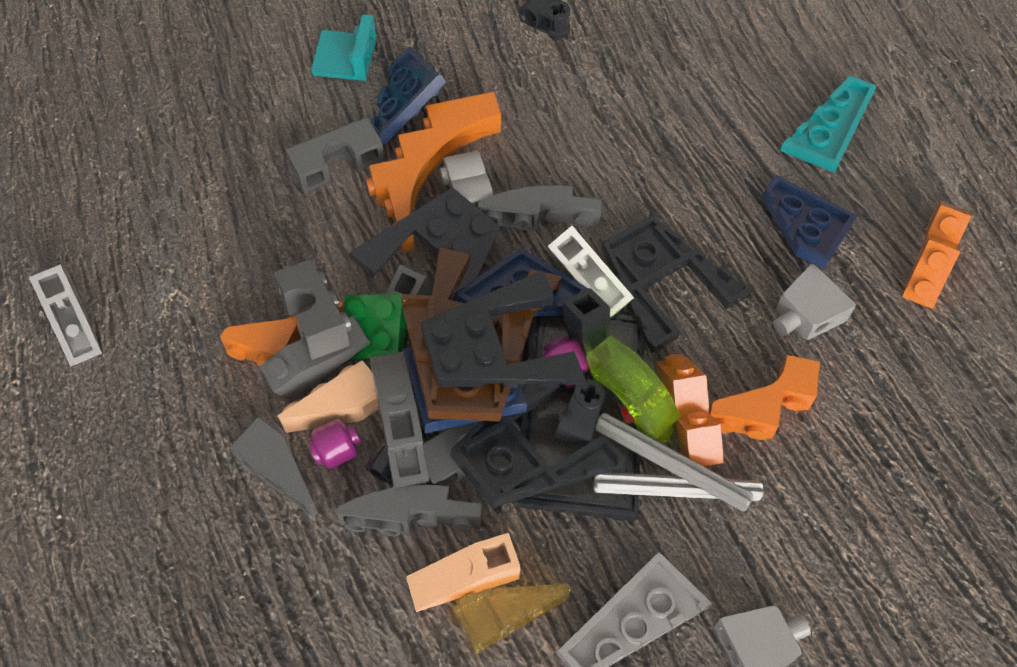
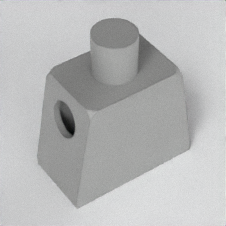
[773,264,856,340]
[714,606,811,667]

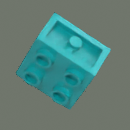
[311,14,376,81]

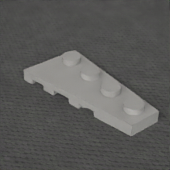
[557,552,712,667]

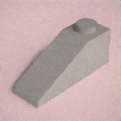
[29,264,103,367]

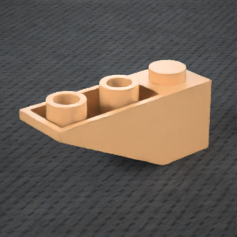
[277,360,379,433]
[406,533,520,612]

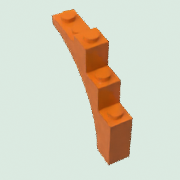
[366,92,501,253]

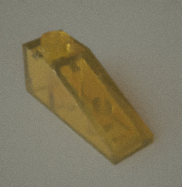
[453,584,571,655]

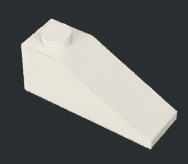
[548,226,634,318]

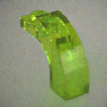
[586,335,680,444]

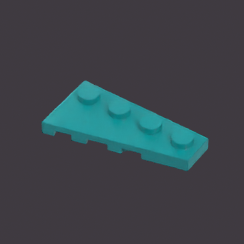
[780,75,877,173]

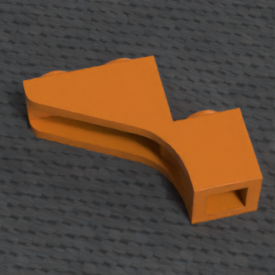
[902,200,972,309]
[220,301,344,366]
[655,354,724,467]
[709,355,820,440]

